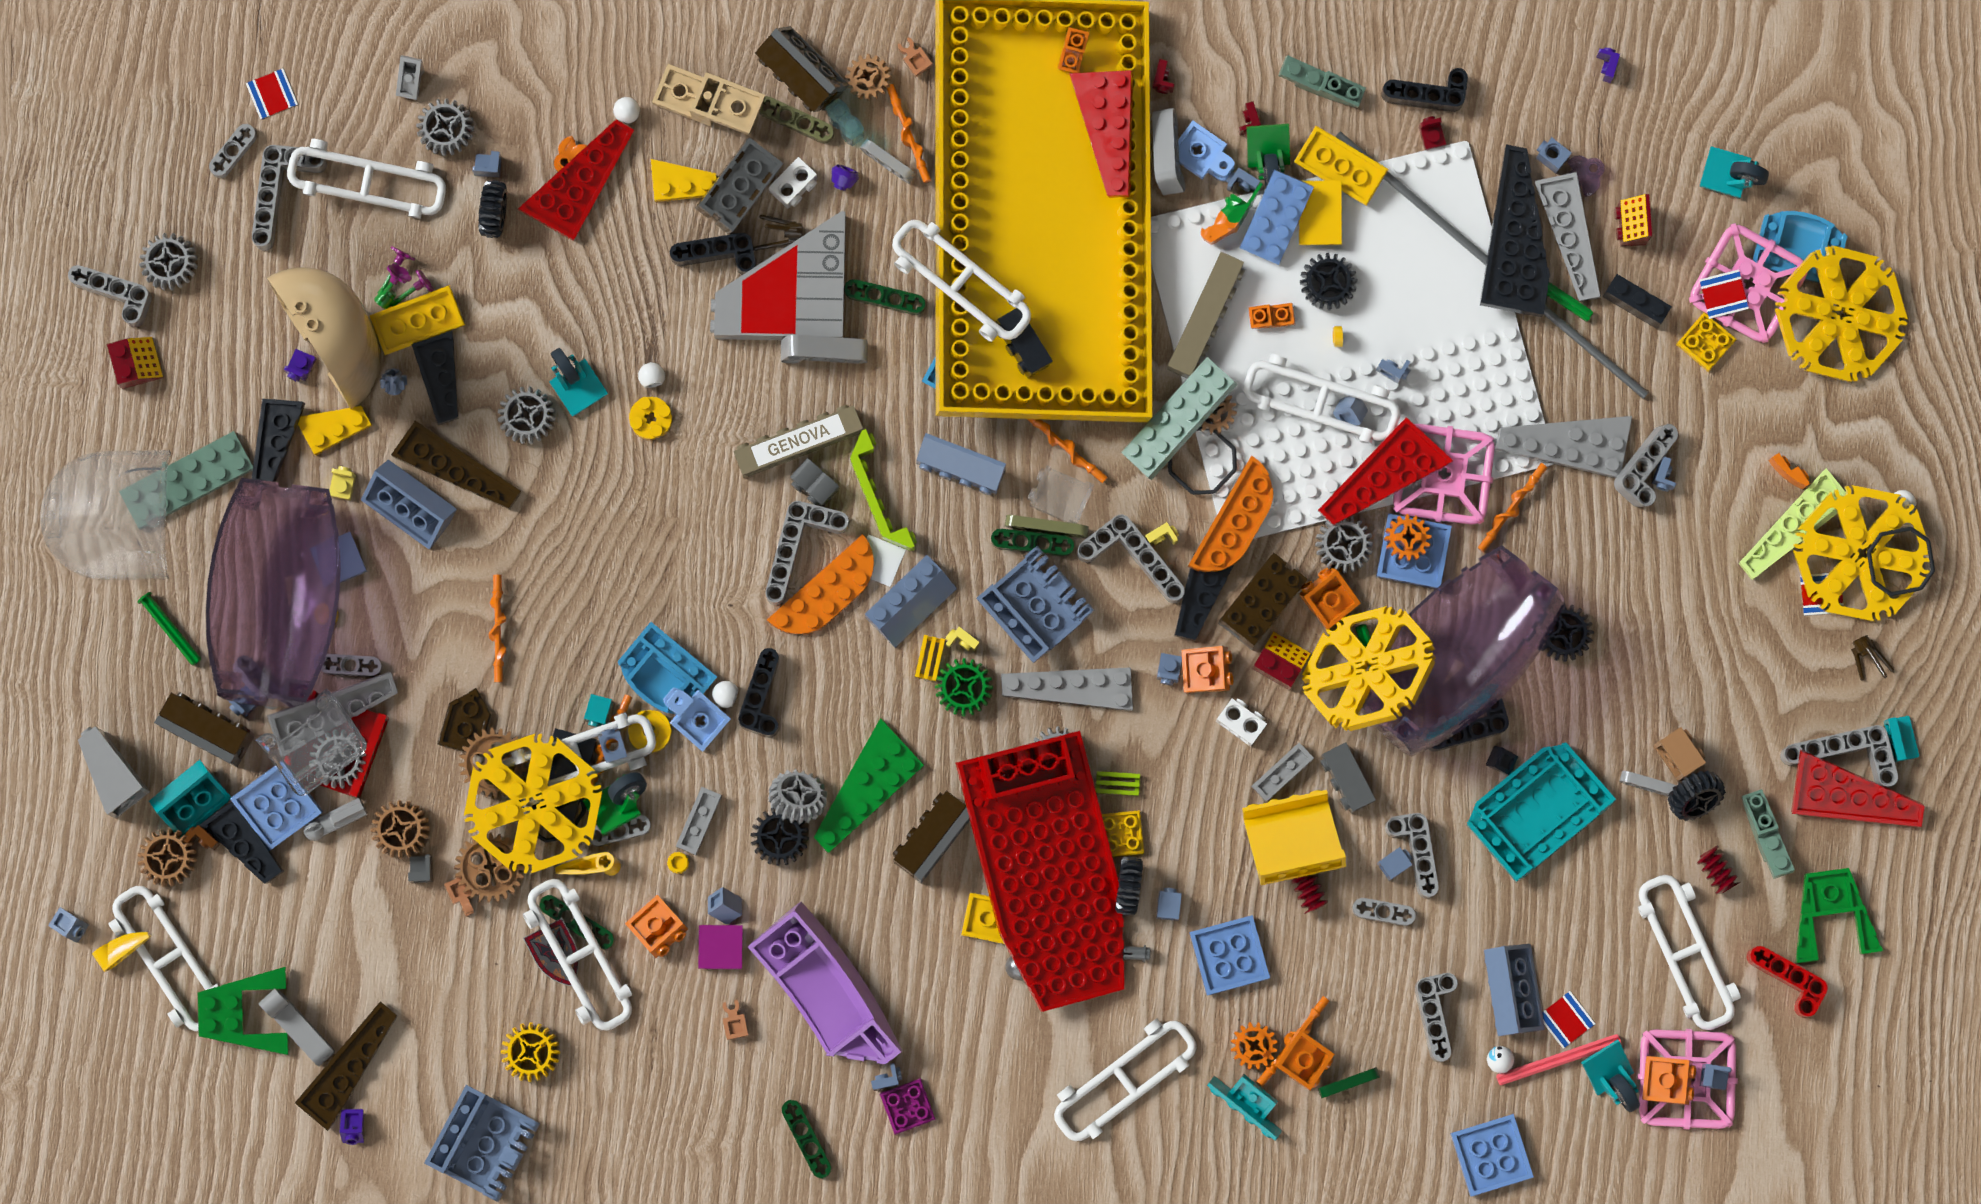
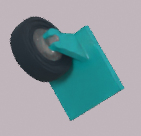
[1699,146,1769,198]
[549,348,608,417]
[1581,1039,1640,1112]

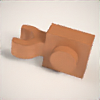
[444,878,474,917]

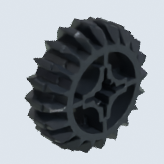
[478,180,507,238]
[1299,253,1358,311]
[1535,604,1594,662]
[1667,770,1726,821]
[750,809,809,866]
[1115,856,1143,916]

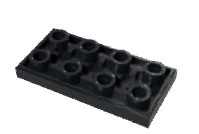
[532,728,597,823]

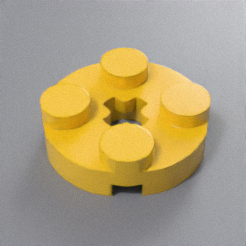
[629,396,672,440]
[628,710,672,754]

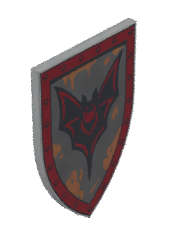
[523,918,579,986]

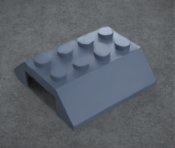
[976,546,1095,663]
[424,1085,540,1202]

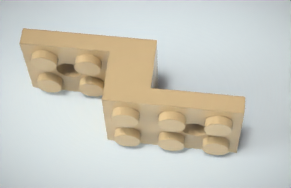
[652,64,765,136]

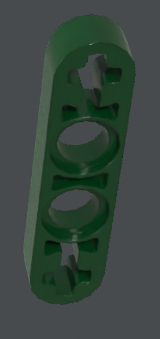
[844,279,925,315]
[991,529,1074,557]
[540,895,615,950]
[782,1100,831,1178]

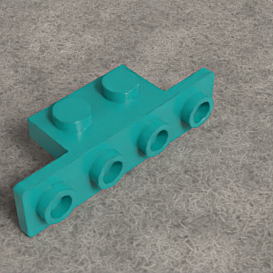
[1207,1074,1282,1141]

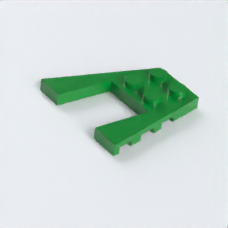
[1795,868,1883,963]
[197,967,288,1055]

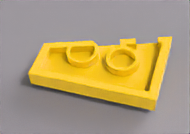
[651,159,717,202]
[298,406,372,456]

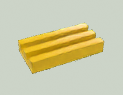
[915,635,945,682]

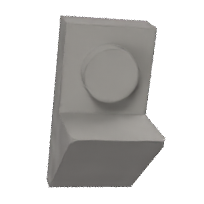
[396,55,424,100]

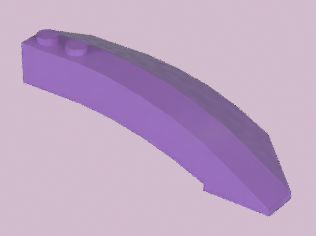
[748,901,902,1064]

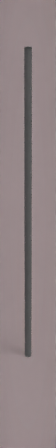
[1336,131,1649,399]

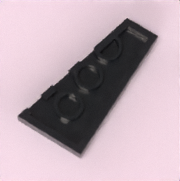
[411,331,459,425]
[251,398,306,486]
[1174,552,1234,641]

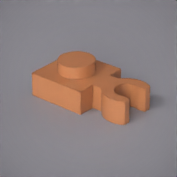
[898,37,933,78]
[722,1000,749,1040]

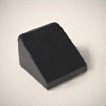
[1486,746,1518,776]

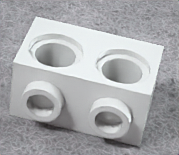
[769,157,817,209]
[1216,699,1267,747]

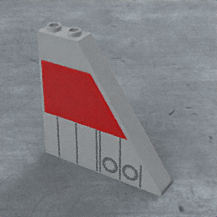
[710,211,846,340]

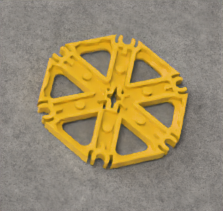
[1775,246,1908,382]
[1793,485,1930,621]
[1302,606,1436,731]
[464,733,602,874]

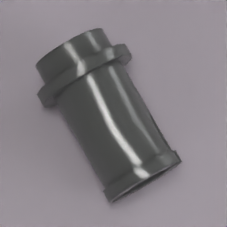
[1123,945,1150,962]

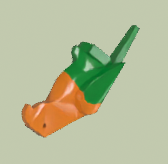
[1201,182,1263,245]

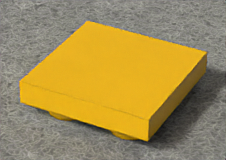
[1676,312,1737,372]
[1102,810,1144,857]

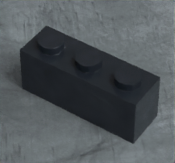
[1602,274,1672,329]
[996,308,1053,378]

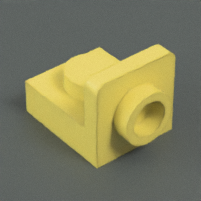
[329,466,356,501]
[1144,522,1179,546]
[945,627,980,651]

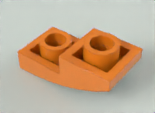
[1057,27,1090,73]
[1249,303,1296,329]
[1768,453,1810,490]

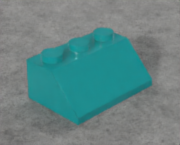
[149,760,231,838]

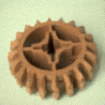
[370,800,430,859]
[137,828,197,887]

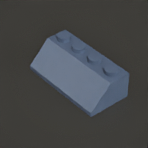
[916,433,1006,495]
[361,459,457,550]
[865,555,957,648]
[1484,944,1545,1036]

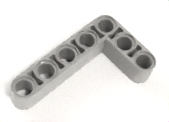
[252,145,327,251]
[765,501,849,605]
[1077,514,1184,603]
[1780,725,1898,788]

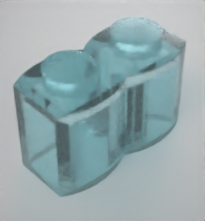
[826,99,864,146]

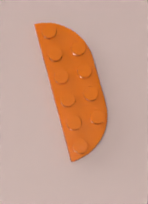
[1188,455,1273,572]
[767,534,874,635]

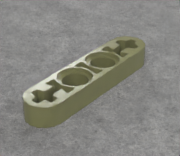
[759,96,834,144]
[1005,515,1089,538]

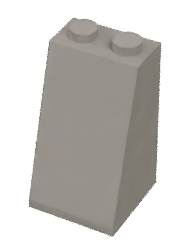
[78,727,150,819]

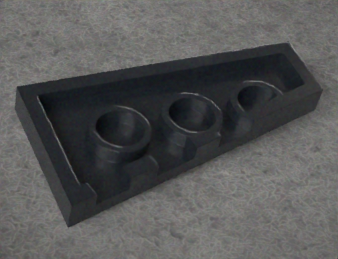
[200,802,284,884]

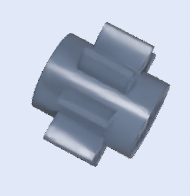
[380,368,407,395]

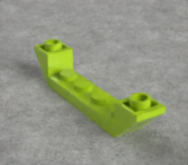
[850,429,917,551]

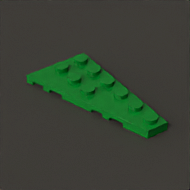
[814,718,924,854]

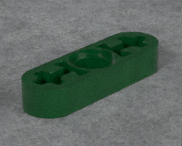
[1318,1067,1380,1099]

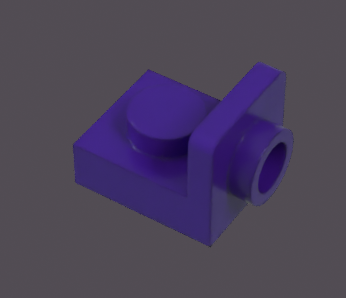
[1596,48,1620,83]
[284,349,316,382]
[340,1109,364,1145]

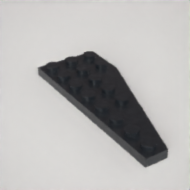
[1480,144,1550,317]

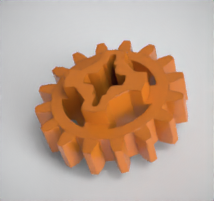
[1384,514,1432,562]
[1230,1022,1278,1070]

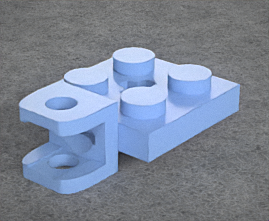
[1178,121,1235,182]
[663,687,731,752]

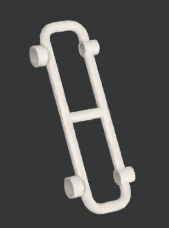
[287,139,446,219]
[892,220,1031,342]
[1243,354,1400,443]
[503,713,656,807]
[1638,875,1741,1030]
[523,879,632,1031]
[108,886,218,1031]
[1054,1018,1196,1141]

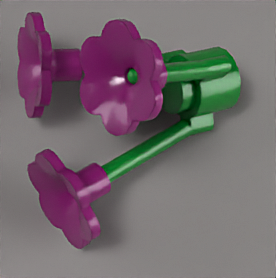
[374,246,434,309]

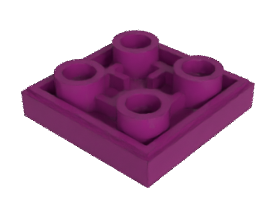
[698,925,743,969]
[880,1078,936,1135]

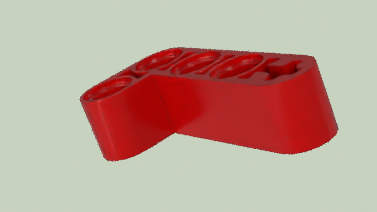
[1747,946,1828,1018]

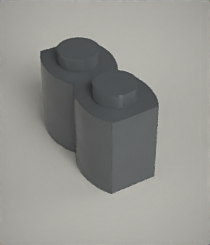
[790,458,840,507]

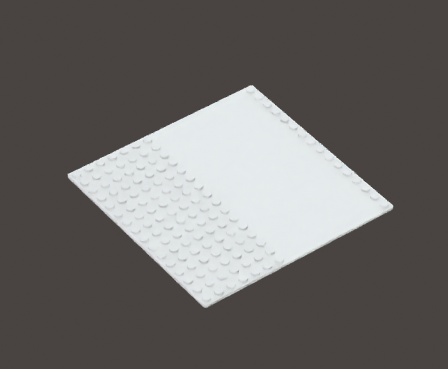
[1151,141,1553,539]

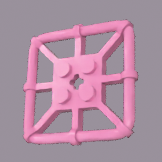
[1689,223,1808,343]
[1393,424,1495,525]
[1637,1029,1738,1130]

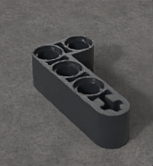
[1381,68,1468,112]
[670,233,756,275]
[738,648,780,738]
[1425,693,1509,752]

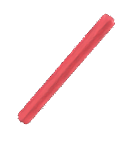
[1496,1034,1621,1085]

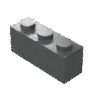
[1320,742,1376,813]

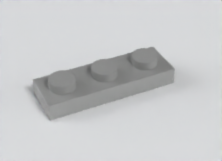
[1251,742,1314,802]
[676,787,722,855]

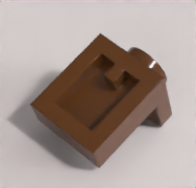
[184,825,220,850]

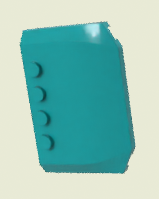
[1467,742,1616,883]

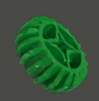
[935,658,993,717]

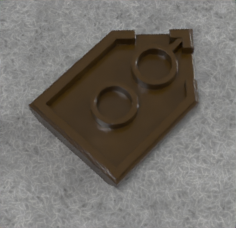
[437,688,491,756]

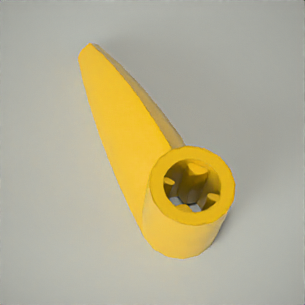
[555,852,621,876]
[92,932,152,972]

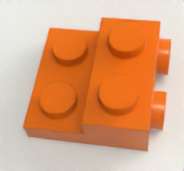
[1299,568,1361,630]
[1181,646,1234,693]
[625,895,688,958]
[1274,1029,1335,1091]
[1642,1056,1697,1105]

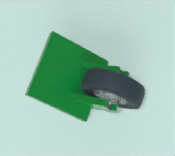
[1247,123,1290,187]
[583,772,647,836]

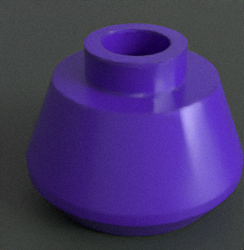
[832,164,859,191]

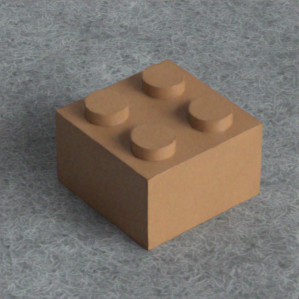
[1653,727,1706,781]

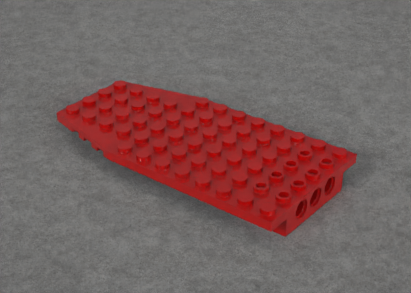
[955,731,1124,1012]

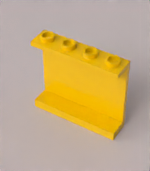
[1242,790,1346,886]

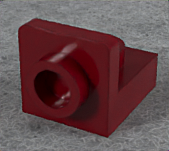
[1152,59,1175,94]
[1238,101,1261,137]
[1418,116,1446,150]

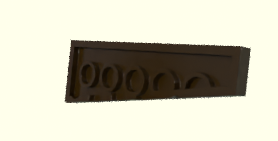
[391,420,522,510]
[295,1001,398,1131]

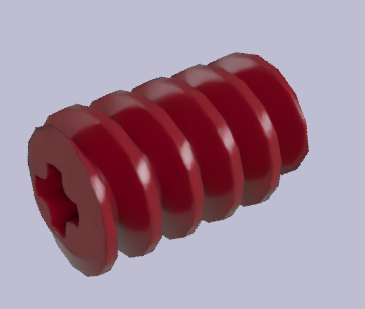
[1697,845,1741,895]
[1291,875,1328,914]

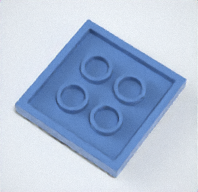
[1376,513,1452,589]
[230,760,323,850]
[1189,915,1270,996]
[1450,1114,1534,1197]

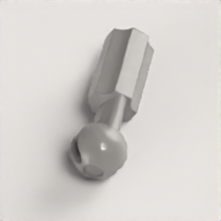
[304,798,368,841]

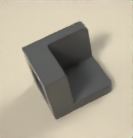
[408,854,433,883]

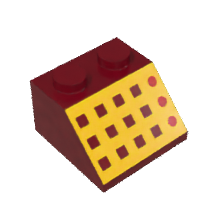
[1614,194,1652,247]
[107,337,164,390]
[1252,632,1311,690]

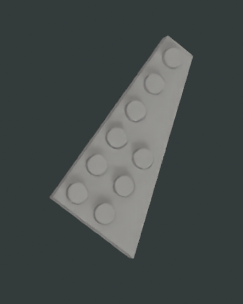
[1495,416,1632,478]

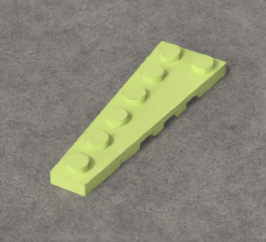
[1739,468,1846,580]

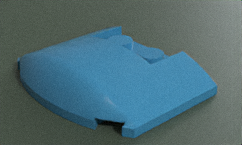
[1753,211,1848,283]
[617,622,717,714]

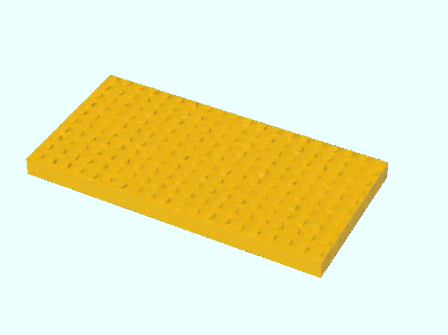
[935,0,1152,422]

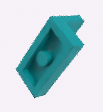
[1883,716,1919,763]

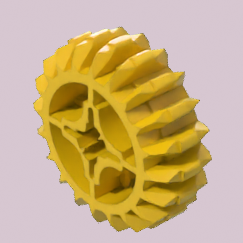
[501,1022,560,1082]

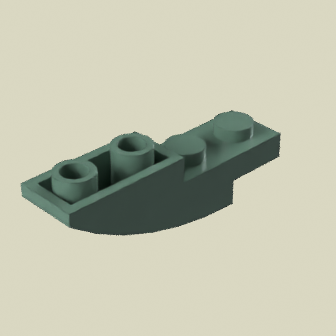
[1278,55,1366,108]
[1741,789,1795,879]

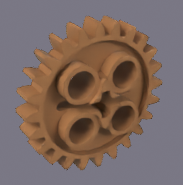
[458,727,529,798]
[454,832,525,904]

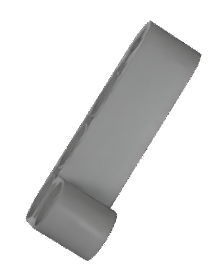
[1152,108,1185,195]
[68,265,152,328]
[781,335,867,364]
[1614,424,1678,508]
[1385,813,1439,898]
[1415,973,1458,1062]
[258,988,335,1067]

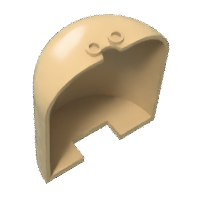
[267,268,381,409]

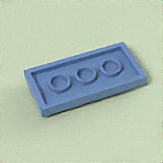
[1240,169,1314,265]

